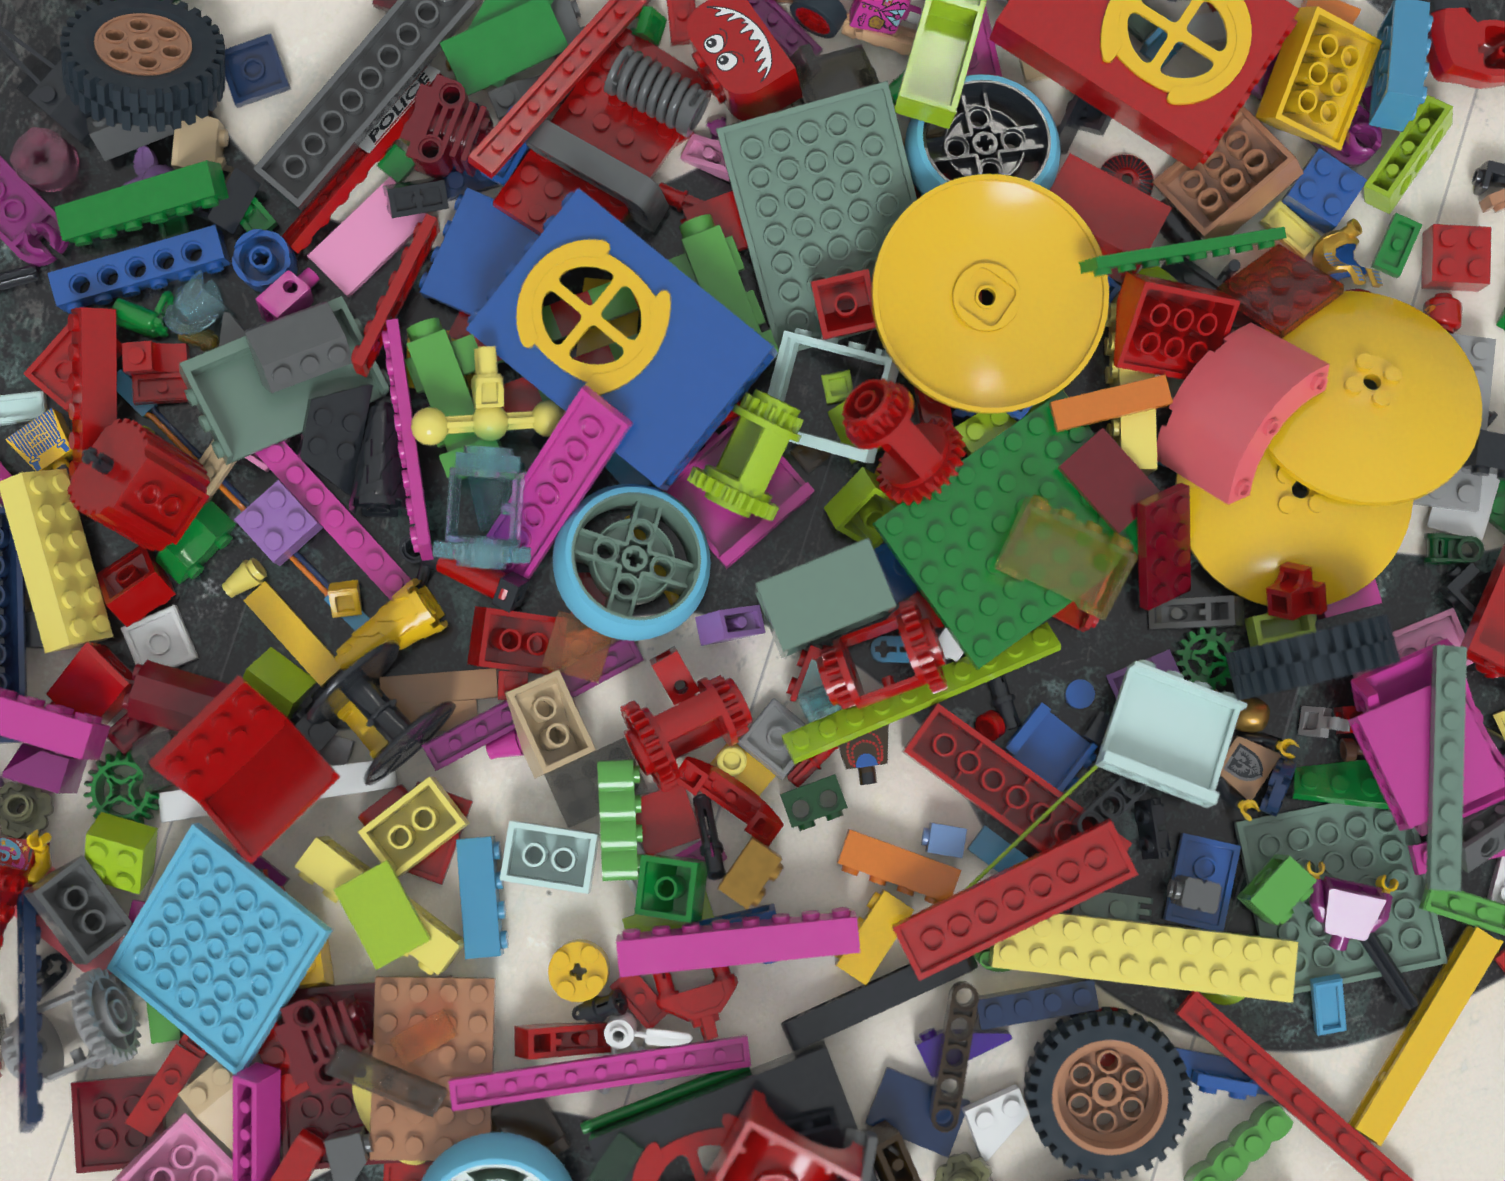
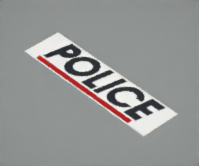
[358,65,441,153]

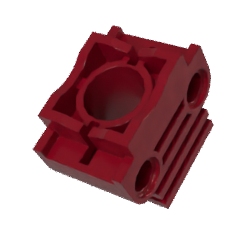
[400,74,494,178]
[274,994,376,1095]

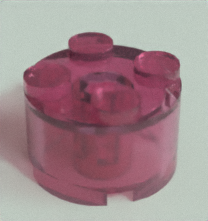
[10,127,80,193]

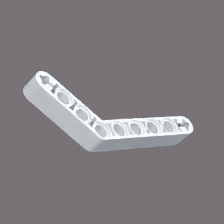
[158,761,398,823]

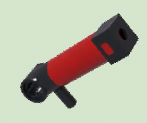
[399,531,530,613]

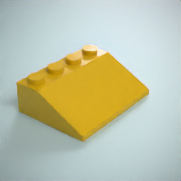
[1255,6,1382,151]

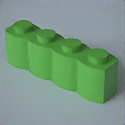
[597,759,643,881]
[1183,1100,1294,1181]

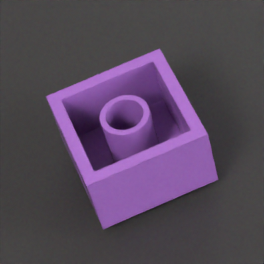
[234,480,323,566]

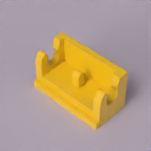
[337,701,389,759]

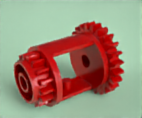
[841,378,966,506]
[816,598,948,709]
[620,675,752,793]

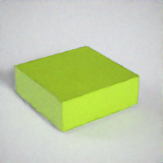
[821,370,854,405]

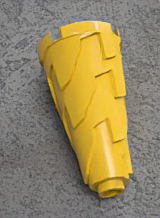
[335,578,448,671]

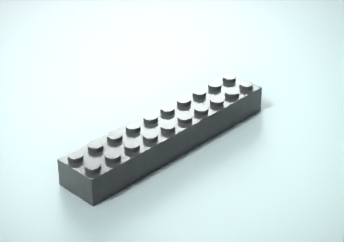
[253,0,483,211]

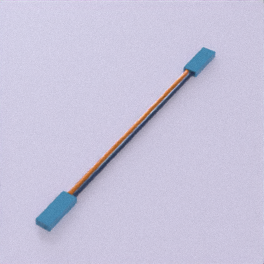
[117,369,370,630]

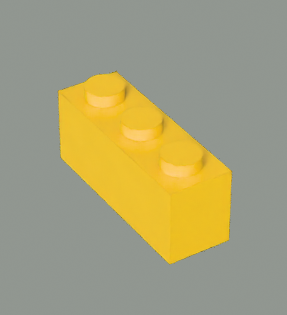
[834,889,914,985]

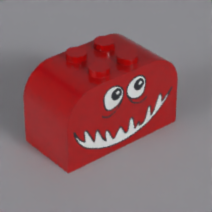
[687,0,803,121]

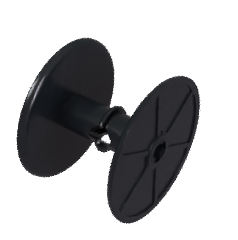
[307,640,456,786]

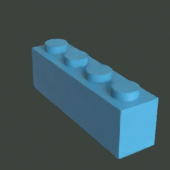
[456,836,509,959]

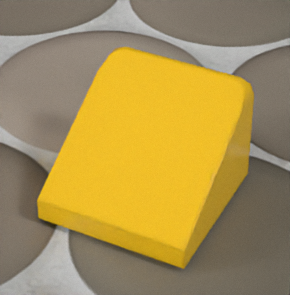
[328,580,362,618]

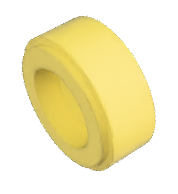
[717,746,747,776]

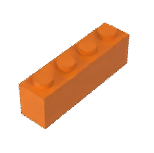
[837,829,961,904]

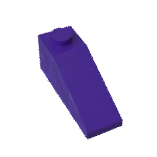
[915,1028,1013,1078]

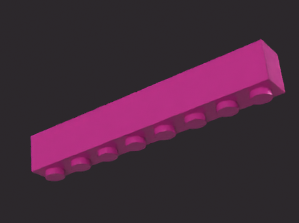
[616,907,860,977]

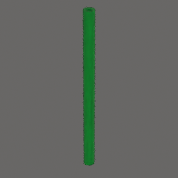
[580,1067,750,1134]

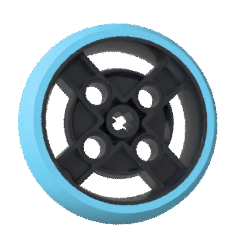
[905,74,1061,196]

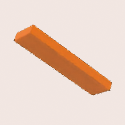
[1049,374,1173,432]

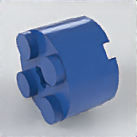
[232,229,298,293]

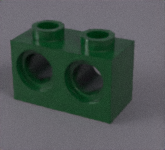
[780,774,848,831]

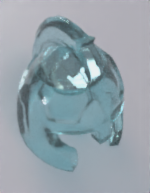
[162,270,229,335]

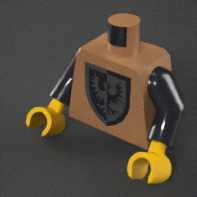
[1216,732,1299,821]

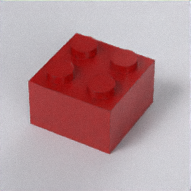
[1421,224,1492,292]

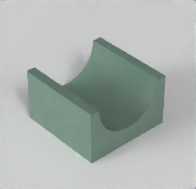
[755,538,897,658]

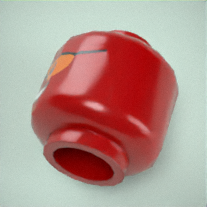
[1423,293,1463,334]

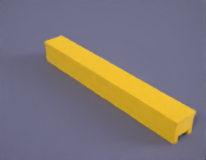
[1348,925,1503,1147]

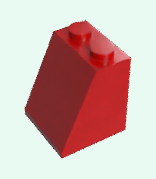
[46,642,134,725]

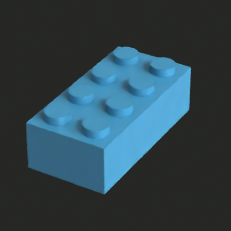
[1369,0,1433,132]

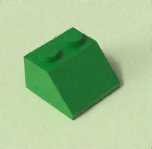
[634,854,707,923]

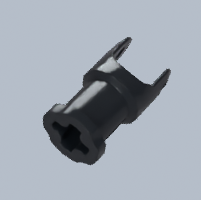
[572,989,628,1023]

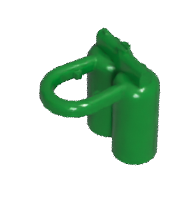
[112,290,174,339]

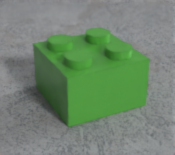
[1236,854,1317,926]

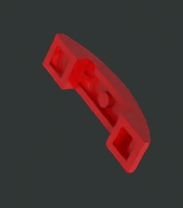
[675,756,784,847]

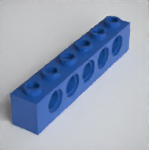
[47,225,231,313]

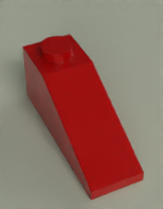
[514,1022,611,1060]

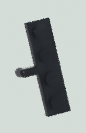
[1160,257,1269,331]

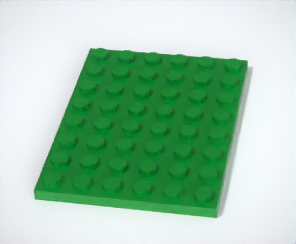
[872,390,1138,670]

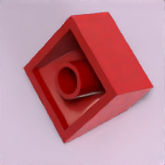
[811,269,876,340]
[96,546,176,627]

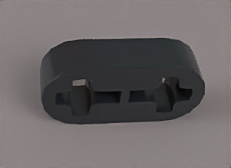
[37,953,72,999]

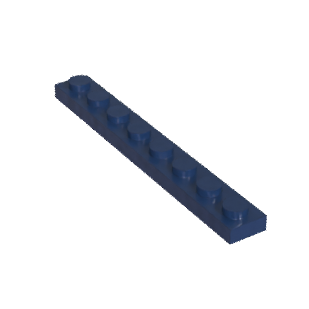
[17,887,44,1133]

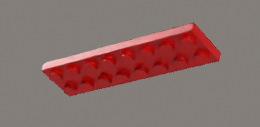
[892,819,1138,981]

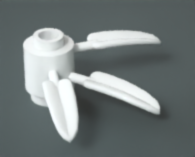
[599,1011,693,1094]

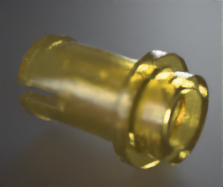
[178,323,218,352]

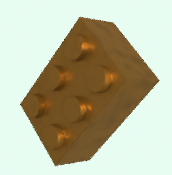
[718,836,784,910]

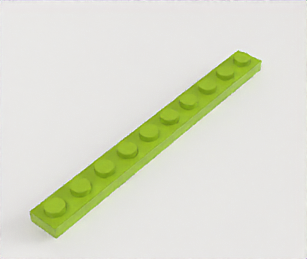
[781,622,1061,765]

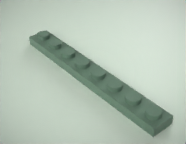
[1426,645,1467,891]

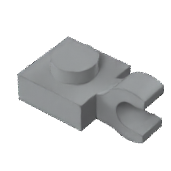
[1298,706,1350,738]

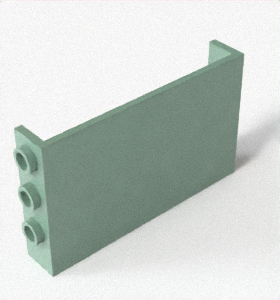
[179,296,390,465]

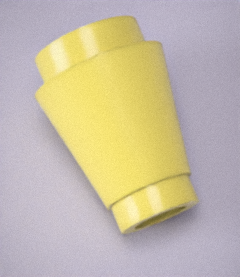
[222,558,267,598]

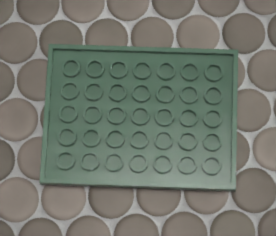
[716,81,917,351]

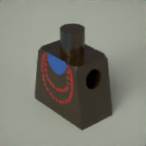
[838,724,889,785]

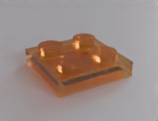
[542,611,613,684]

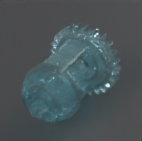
[433,445,531,569]

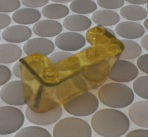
[995,494,1138,621]

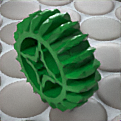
[83,750,166,824]

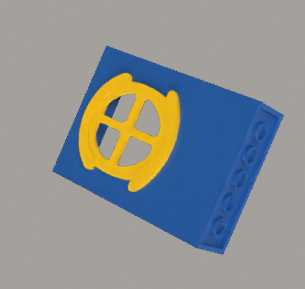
[466,188,778,491]

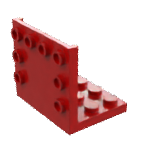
[149,675,341,864]

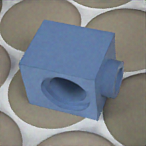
[921,823,967,858]

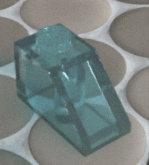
[797,685,841,724]

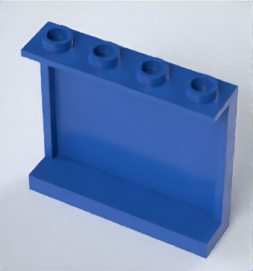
[419,188,539,315]

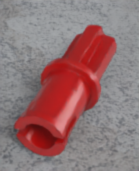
[659,182,704,212]
[787,746,838,787]

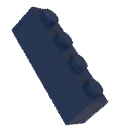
[976,978,1099,1030]

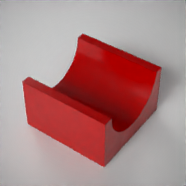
[703,1089,863,1181]

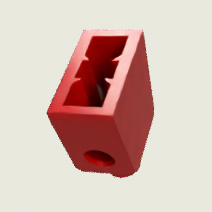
[649,646,700,705]

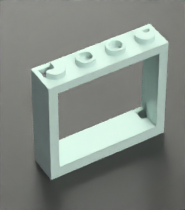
[768,328,899,464]

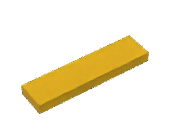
[243,581,342,686]

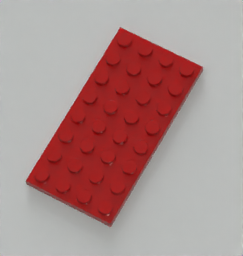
[493,28,713,236]

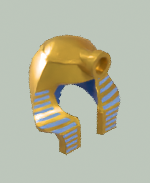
[1312,219,1383,293]

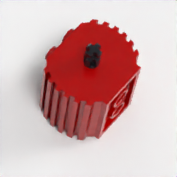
[67,419,210,551]

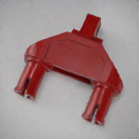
[653,966,738,1041]

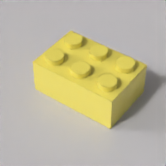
[358,776,470,878]

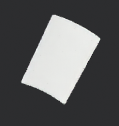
[1427,473,1500,540]

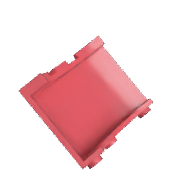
[1157,323,1329,505]

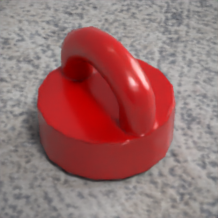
[975,710,1006,741]

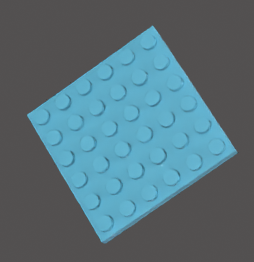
[107,823,333,1075]

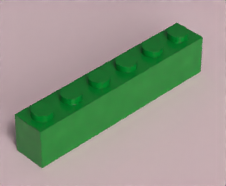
[54,160,229,246]

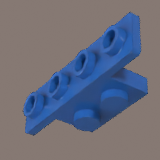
[1175,1047,1270,1100]

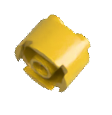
[548,939,610,1002]

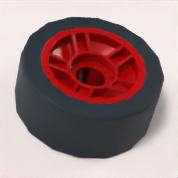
[790,0,847,39]

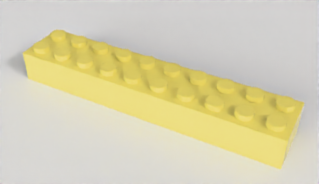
[989,912,1298,1003]

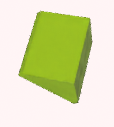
[243,647,317,719]

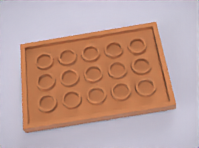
[369,976,496,1161]

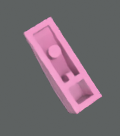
[680,134,730,183]

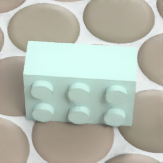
[500,820,600,894]

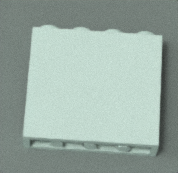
[1095,660,1247,808]

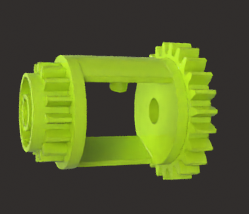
[687,389,804,521]

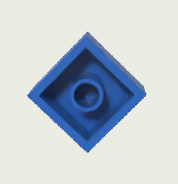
[1281,148,1367,234]

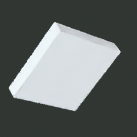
[121,605,199,668]

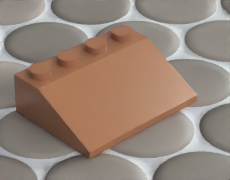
[1152,106,1304,240]

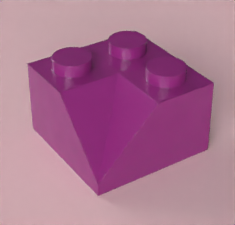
[1,743,88,794]

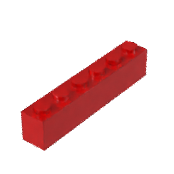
[68,307,117,478]

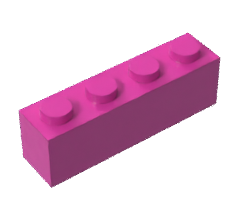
[233,1062,281,1181]

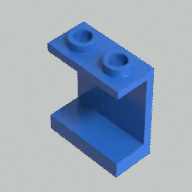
[1002,702,1098,792]

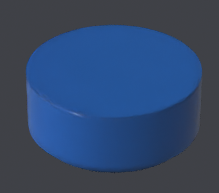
[1064,679,1095,709]

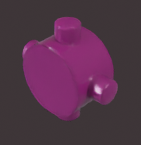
[706,117,727,140]

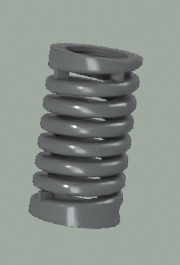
[604,45,712,138]

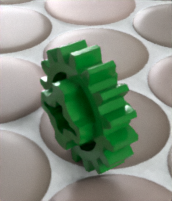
[1174,627,1235,690]

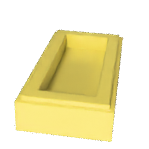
[1259,200,1322,261]

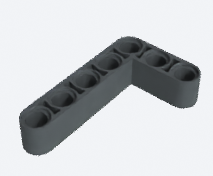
[525,119,670,232]

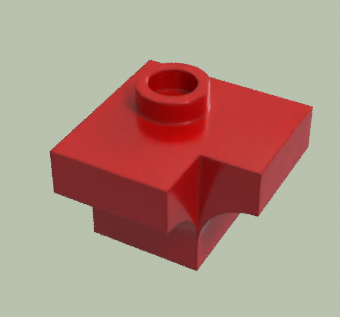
[1266,562,1327,621]

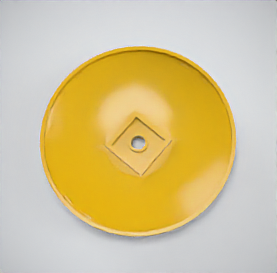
[1265,291,1482,506]
[1175,450,1413,606]

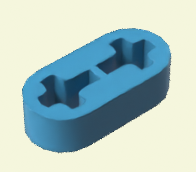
[870,636,911,664]

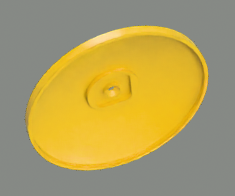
[871,174,1109,414]

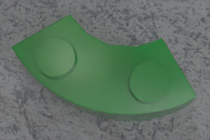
[155,501,236,584]

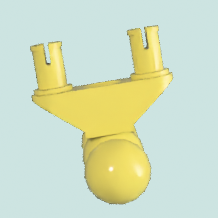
[411,346,566,445]

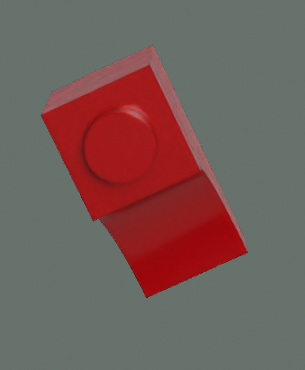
[122,341,190,377]

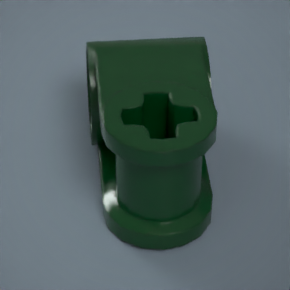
[1423,533,1484,565]

